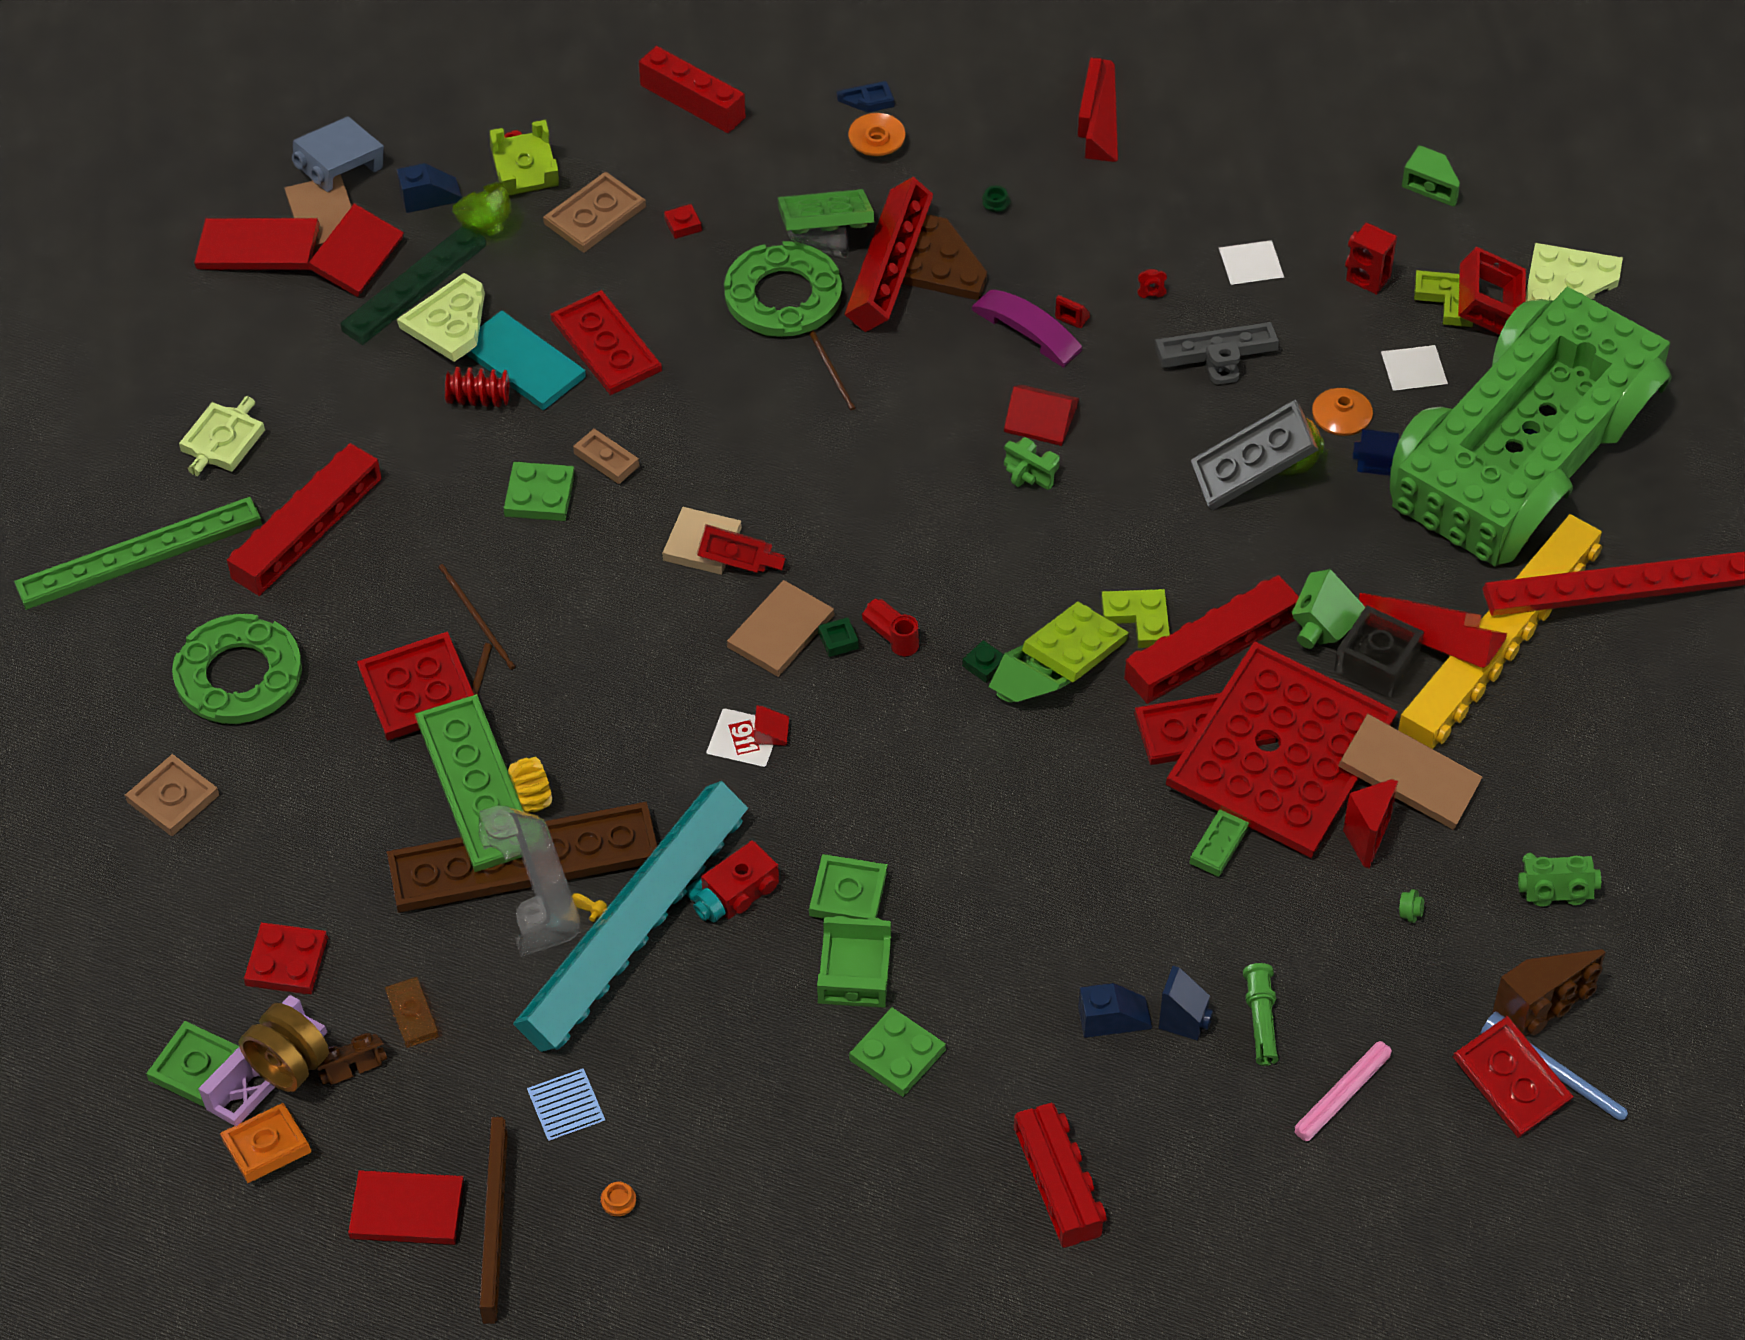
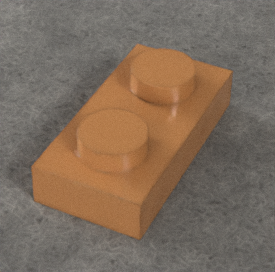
[573,429,639,484]

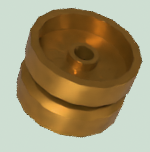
[238,1003,329,1092]

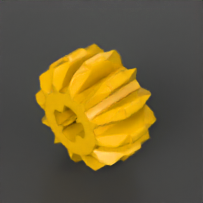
[508,756,552,814]

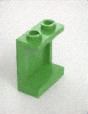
[817,916,891,1008]

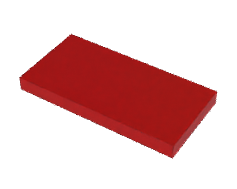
[194,218,320,270]
[550,290,662,396]
[1134,693,1276,765]

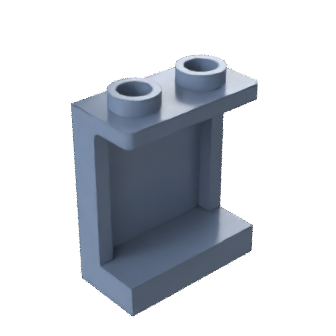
[292,116,384,192]

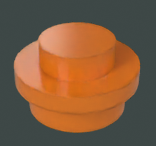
[601,1181,636,1216]

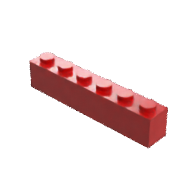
[844,176,934,332]
[227,443,382,596]
[1124,575,1299,704]

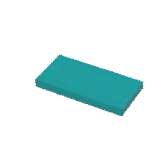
[466,310,586,411]

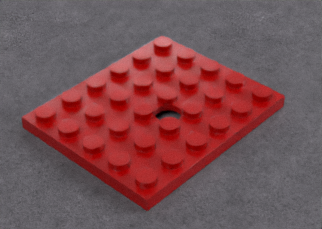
[1165,641,1398,858]

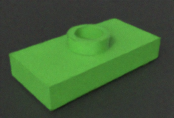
[1189,809,1249,877]

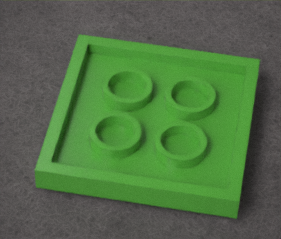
[778,189,874,234]

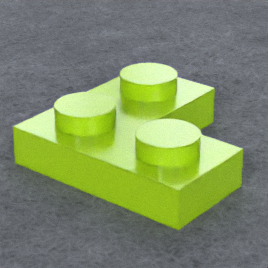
[1414,270,1473,327]
[1101,589,1170,648]

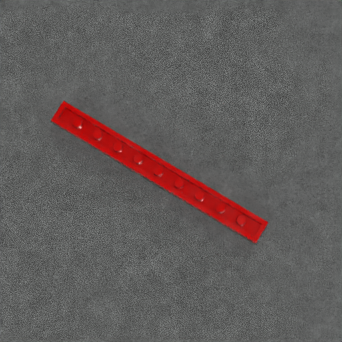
[1482,552,1745,616]

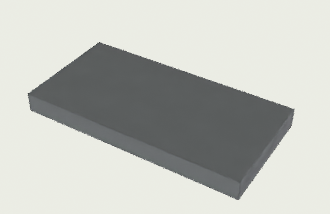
[1191,399,1318,511]

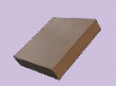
[125,754,219,836]

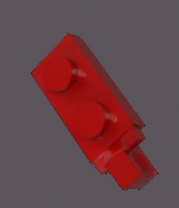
[696,524,786,573]

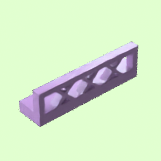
[198,995,327,1127]

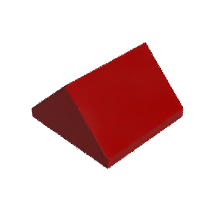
[1004,385,1079,446]
[1343,779,1398,869]

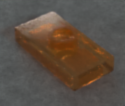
[385,977,439,1048]

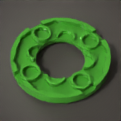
[724,241,842,336]
[172,614,302,724]

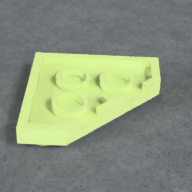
[1526,243,1623,302]
[397,273,485,362]

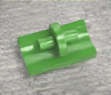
[1004,437,1060,490]

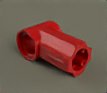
[862,598,919,657]

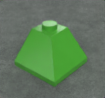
[989,644,1071,702]

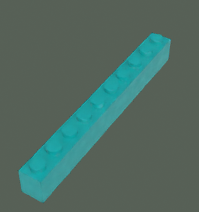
[513,781,748,1052]

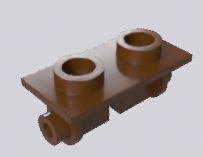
[317,1033,387,1086]

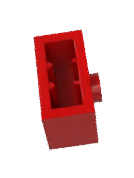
[701,840,779,919]

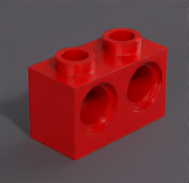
[1345,222,1397,295]

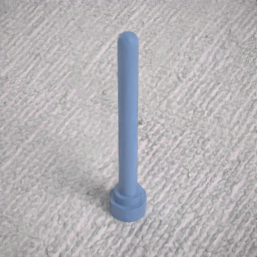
[1481,1011,1628,1121]

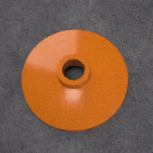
[848,113,905,156]
[1312,388,1373,436]

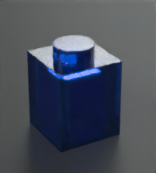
[1352,429,1399,476]

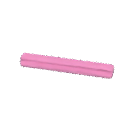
[1294,1041,1392,1142]

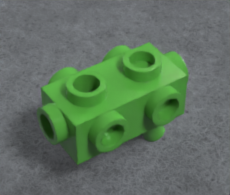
[1518,853,1601,906]

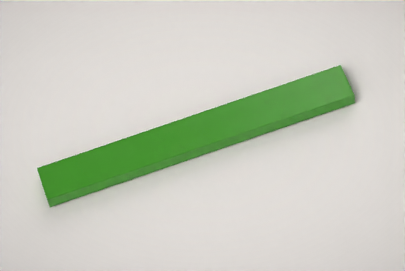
[14,497,262,610]

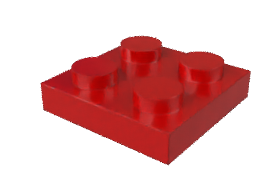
[244,922,328,995]

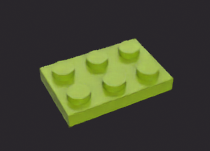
[1022,601,1129,682]

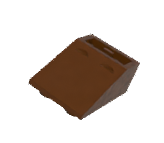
[1492,949,1606,1037]

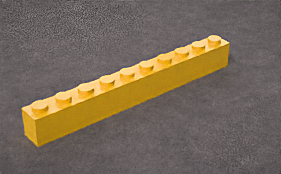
[1398,514,1602,749]

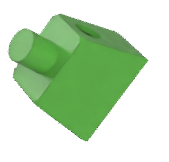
[1292,569,1368,649]

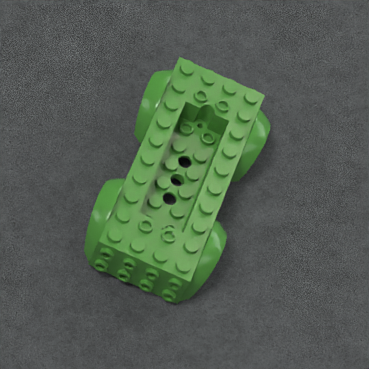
[1390,286,1672,567]

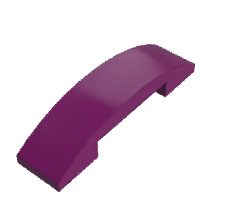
[972,290,1082,368]

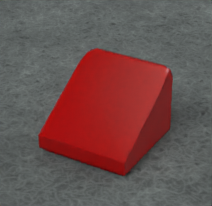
[1055,295,1090,328]
[754,705,789,745]

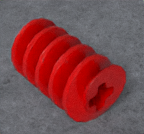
[445,366,510,407]

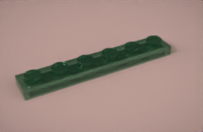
[340,224,486,345]

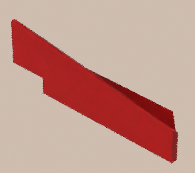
[1078,57,1118,162]
[1358,592,1507,668]

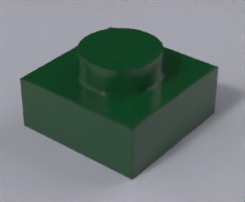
[818,617,859,657]
[962,640,1004,683]

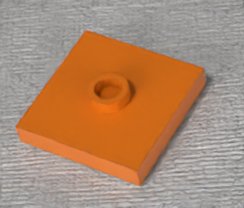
[220,1103,311,1183]

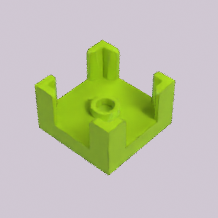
[489,120,559,196]

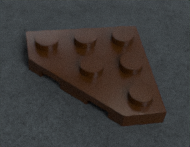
[902,214,987,300]

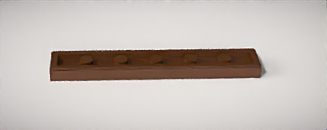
[480,1117,508,1324]

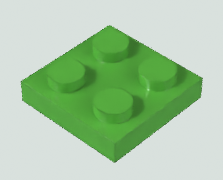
[504,462,575,521]
[809,854,887,919]
[849,1007,946,1097]
[146,1021,239,1107]

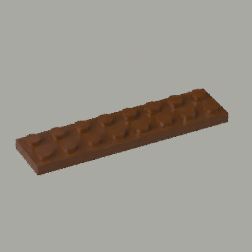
[387,802,657,913]

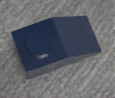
[397,163,462,213]
[1159,966,1213,1041]
[1078,983,1152,1038]

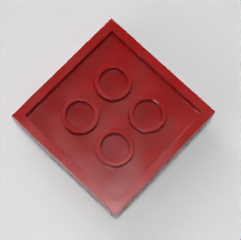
[357,631,474,741]

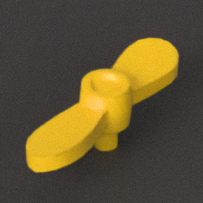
[570,893,608,922]

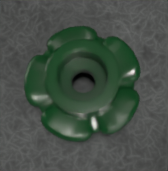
[982,185,1010,212]

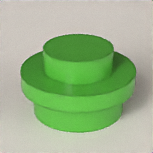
[1399,889,1424,923]

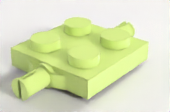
[179,396,265,476]

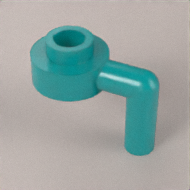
[685,867,726,923]

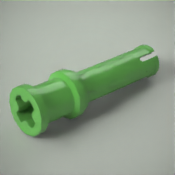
[1243,963,1278,1066]

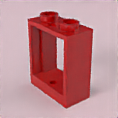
[1458,246,1526,335]

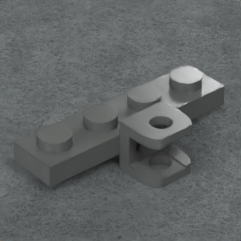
[1155,322,1279,385]

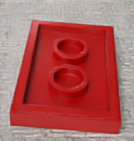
[308,203,404,297]
[1452,1016,1574,1138]
[348,1170,464,1245]

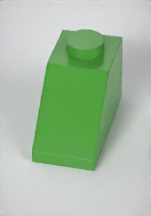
[1402,145,1460,207]

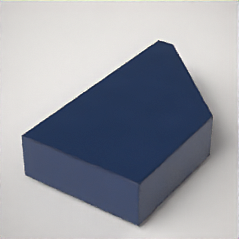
[836,81,894,113]

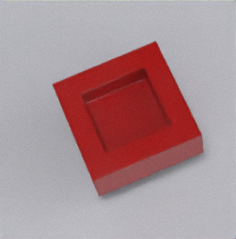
[664,204,702,239]

